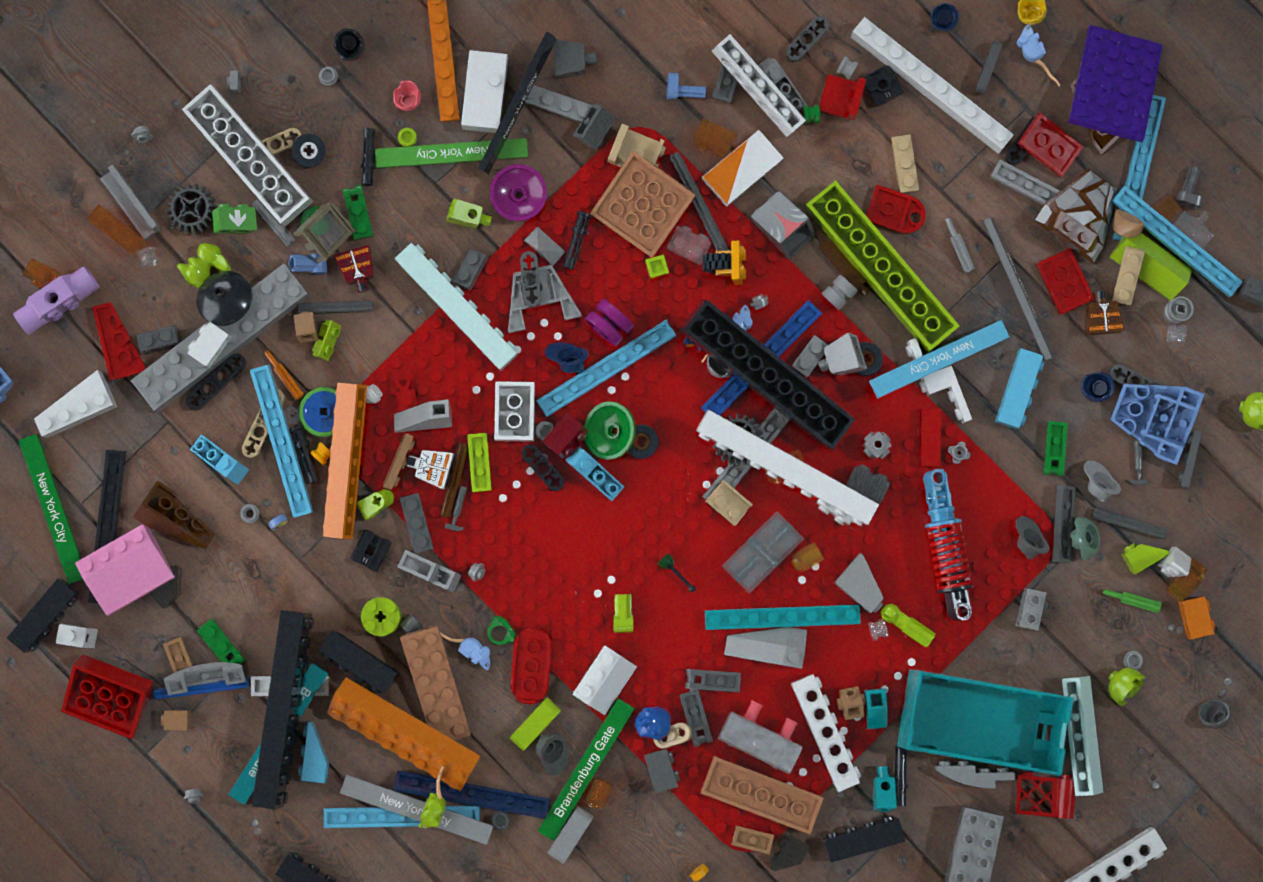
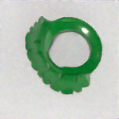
[487,616,516,645]

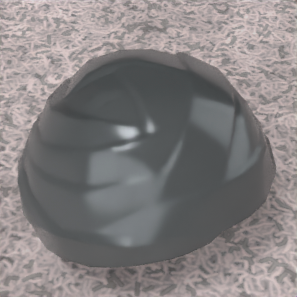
[1199,699,1231,729]

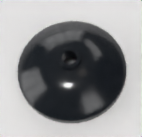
[196,271,253,326]

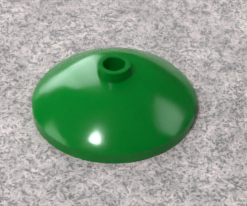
[584,402,636,460]

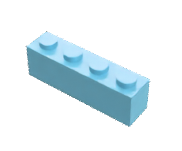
[995,348,1044,430]

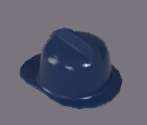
[545,342,589,373]

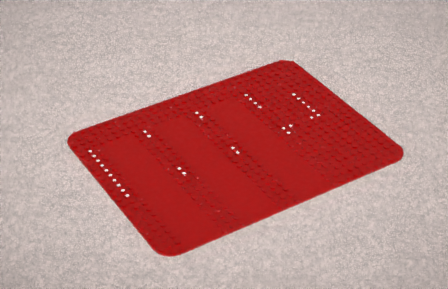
[331,127,1054,852]

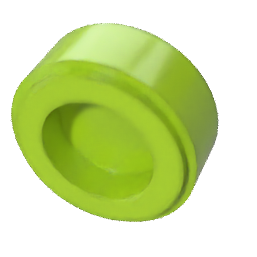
[398,128,417,147]

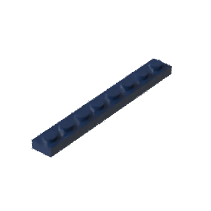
[393,770,550,819]

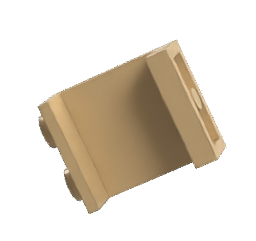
[607,124,666,167]

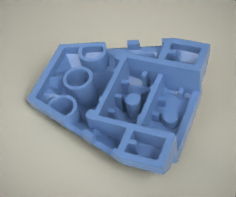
[1110,384,1205,465]

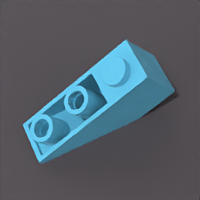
[190,434,249,485]
[565,446,624,501]
[299,721,329,783]

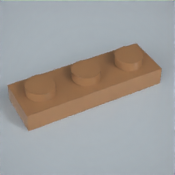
[382,433,415,490]

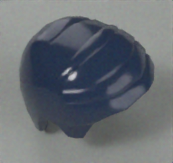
[1081,372,1115,402]

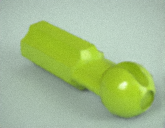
[881,604,936,648]

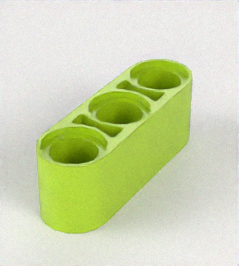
[509,697,561,751]

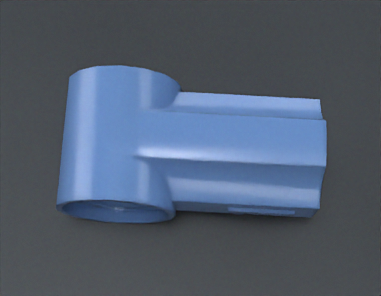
[288,253,327,275]

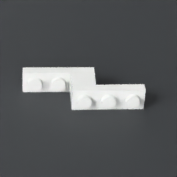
[905,338,972,424]

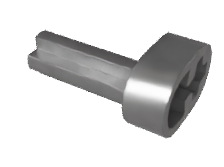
[1176,167,1204,210]

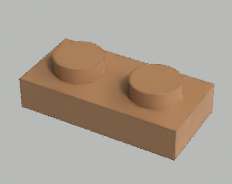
[163,637,193,673]
[731,825,774,854]

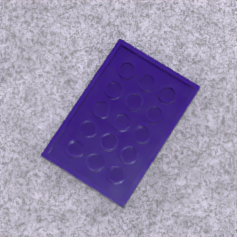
[1068,25,1163,143]

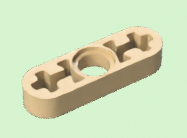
[261,128,302,155]

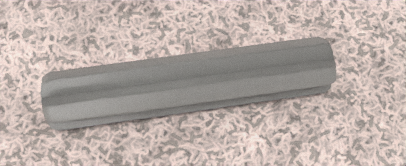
[252,199,295,246]

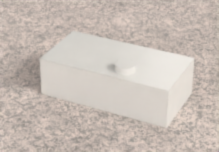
[461,50,508,133]

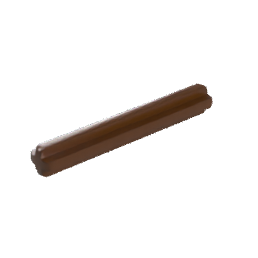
[440,443,469,518]

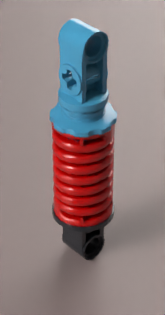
[923,469,974,621]

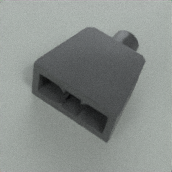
[554,40,596,80]

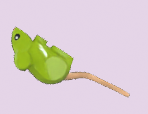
[418,766,446,828]

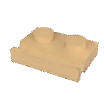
[705,480,753,526]

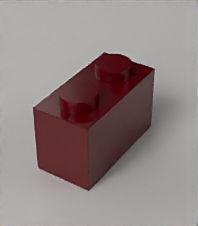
[542,413,588,460]

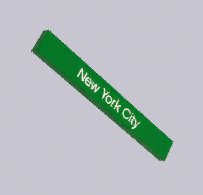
[18,434,83,585]

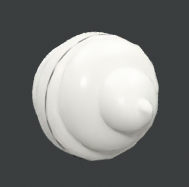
[366,384,382,403]

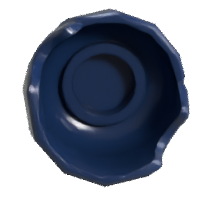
[931,3,960,32]

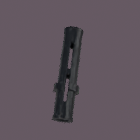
[360,128,376,186]
[895,747,908,806]

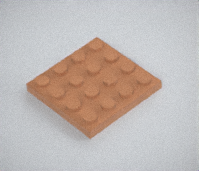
[590,150,696,258]

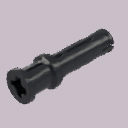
[562,211,593,270]
[289,425,320,484]

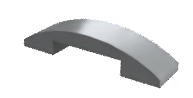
[164,662,246,695]

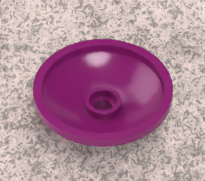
[490,164,547,222]

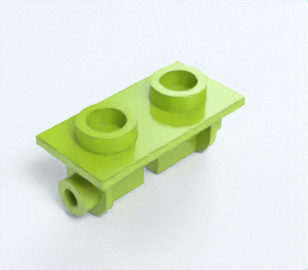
[312,320,341,361]

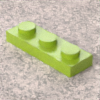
[467,433,492,492]

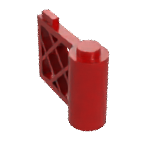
[1015,771,1076,819]

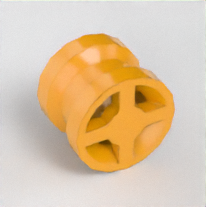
[310,442,331,466]

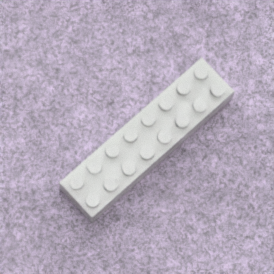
[182,84,314,226]

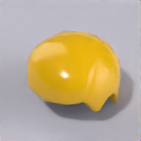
[1018,0,1047,25]

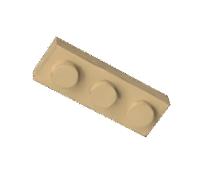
[891,134,919,193]
[1112,246,1145,305]

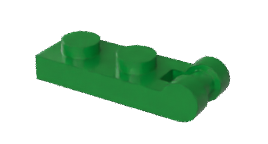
[343,185,373,241]
[1043,421,1068,476]
[197,618,245,664]

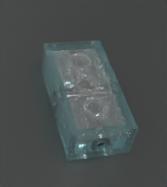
[721,511,804,594]

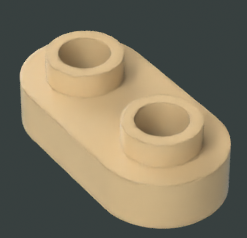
[654,723,692,748]

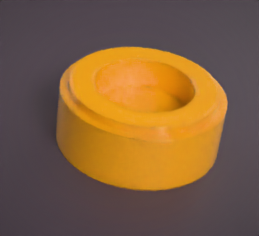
[690,863,709,882]

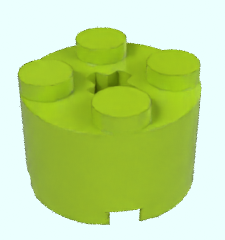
[361,597,402,636]

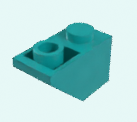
[863,688,887,729]

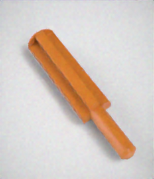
[264,350,304,401]

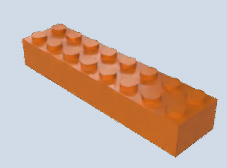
[327,678,480,791]

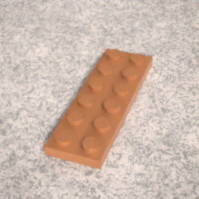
[400,625,471,740]
[700,756,824,834]

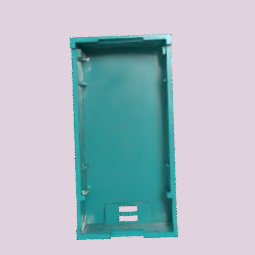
[897,669,1074,776]

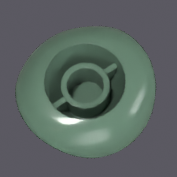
[1070,517,1101,560]

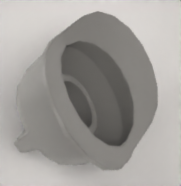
[1084,461,1121,502]

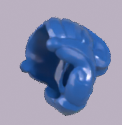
[635,707,671,741]

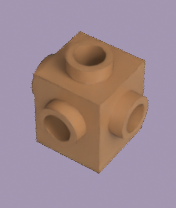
[837,687,866,720]

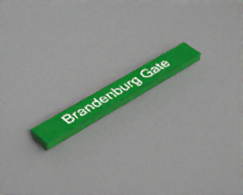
[538,698,635,841]

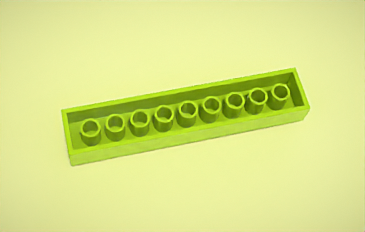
[805,180,959,353]

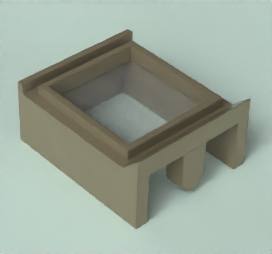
[293,202,355,263]

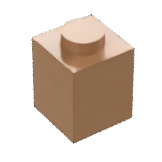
[294,311,319,343]
[161,710,191,730]

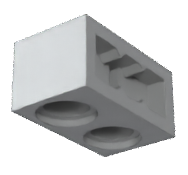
[1016,588,1046,631]

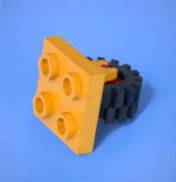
[703,241,746,285]

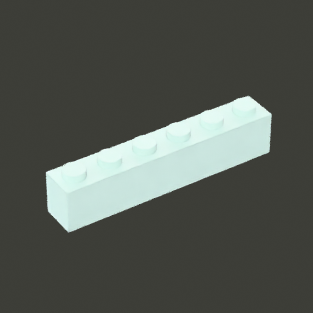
[1062,676,1103,796]

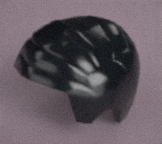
[333,28,365,61]

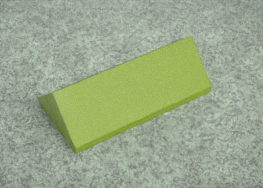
[1109,233,1192,301]

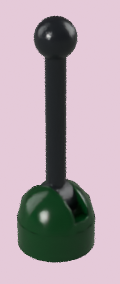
[657,553,696,592]

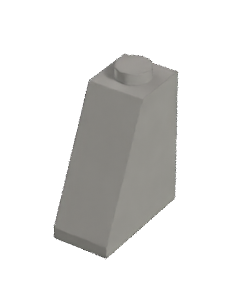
[834,553,883,613]

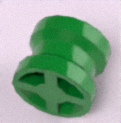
[803,104,820,124]

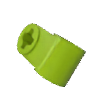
[356,489,394,521]

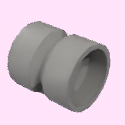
[822,274,858,310]
[1163,296,1194,324]

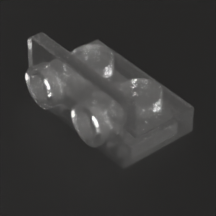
[667,225,711,266]

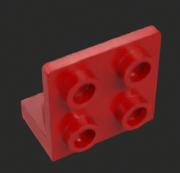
[819,75,866,120]

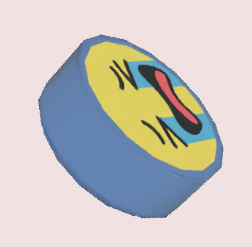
[269,514,288,531]

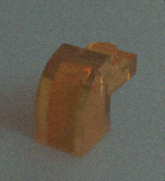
[1165,557,1208,602]

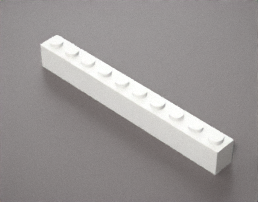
[851,17,1014,154]
[696,410,879,526]

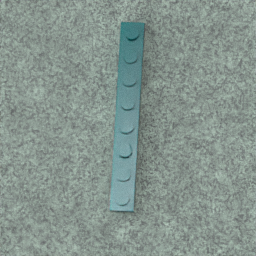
[705,605,860,630]

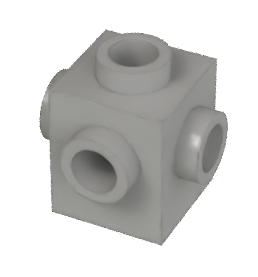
[862,431,892,460]

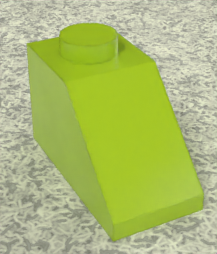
[1121,543,1170,574]

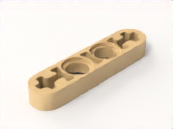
[242,389,285,458]

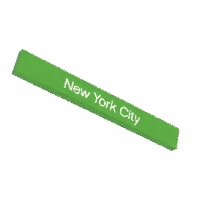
[375,138,528,169]

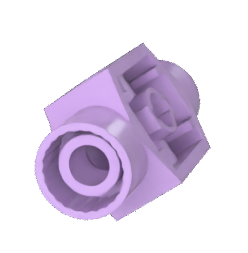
[13,266,100,335]

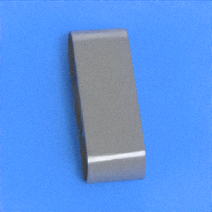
[547,806,594,864]

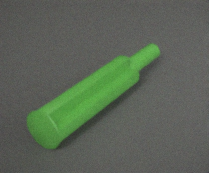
[1103,589,1161,613]

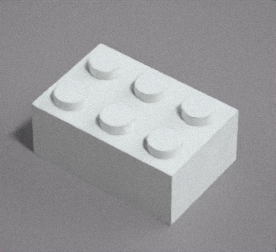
[494,382,535,442]

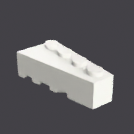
[34,370,117,438]

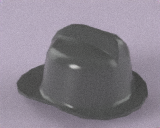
[1016,516,1049,560]
[536,734,568,776]

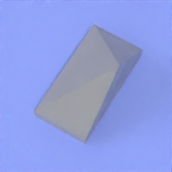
[524,227,566,266]

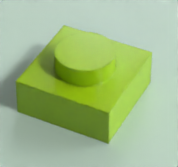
[645,255,669,279]

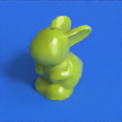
[176,243,231,288]

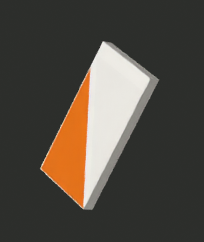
[702,130,784,207]

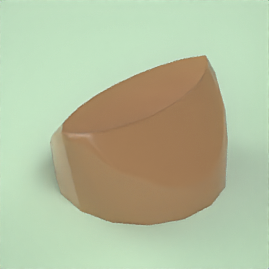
[1113,210,1144,238]

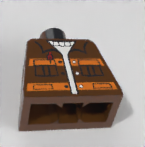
[1085,291,1125,336]

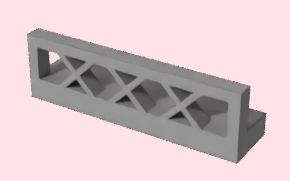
[100,165,161,240]

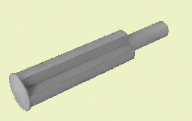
[945,218,975,273]

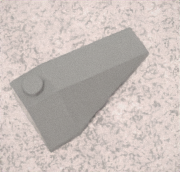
[724,627,807,669]

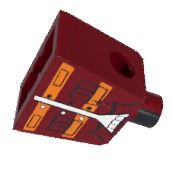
[334,245,374,293]

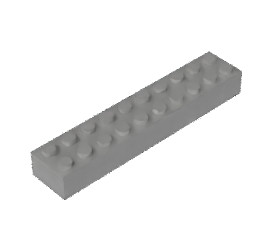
[131,264,310,413]

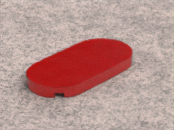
[510,627,553,705]

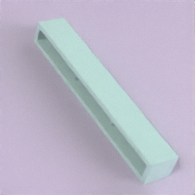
[395,243,517,371]

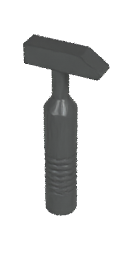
[1129,440,1148,485]
[445,486,467,531]

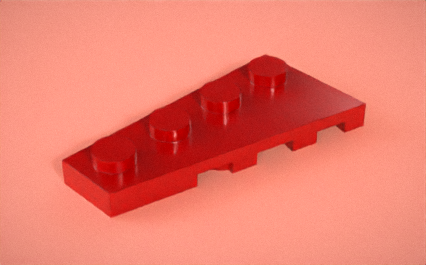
[92,302,146,381]

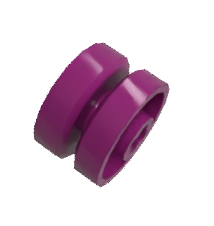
[585,298,634,346]

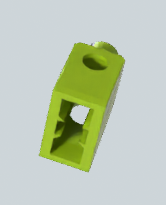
[446,199,492,229]

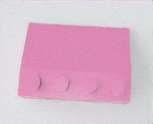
[75,524,175,616]

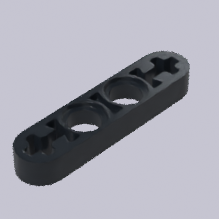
[186,353,247,411]

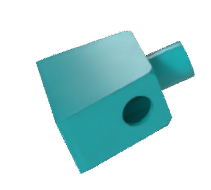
[872,766,897,812]

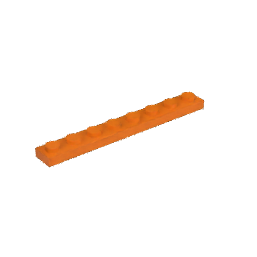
[427,0,460,123]

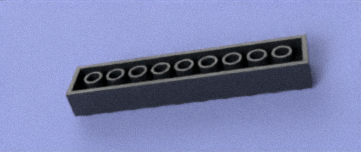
[678,299,856,450]
[252,610,314,810]

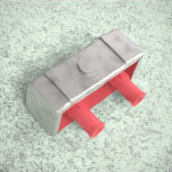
[717,701,803,774]

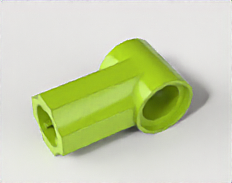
[614,594,633,633]

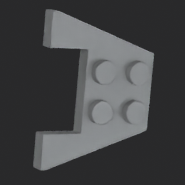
[508,265,582,334]

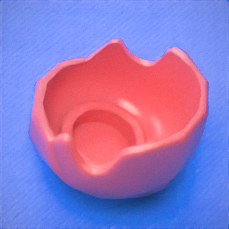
[393,80,422,112]

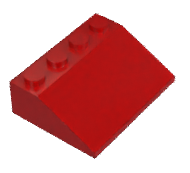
[61,654,154,739]

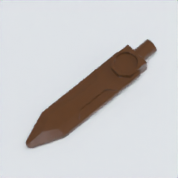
[816,231,869,296]

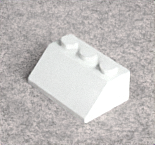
[572,646,637,715]

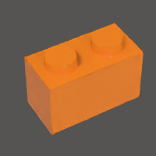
[1178,596,1215,639]

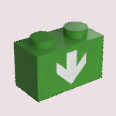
[212,204,257,234]

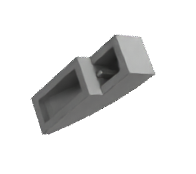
[398,550,462,593]

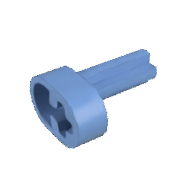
[667,73,706,99]

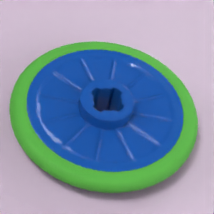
[299,387,336,437]

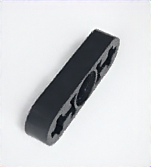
[1005,117,1035,166]
[522,445,564,491]

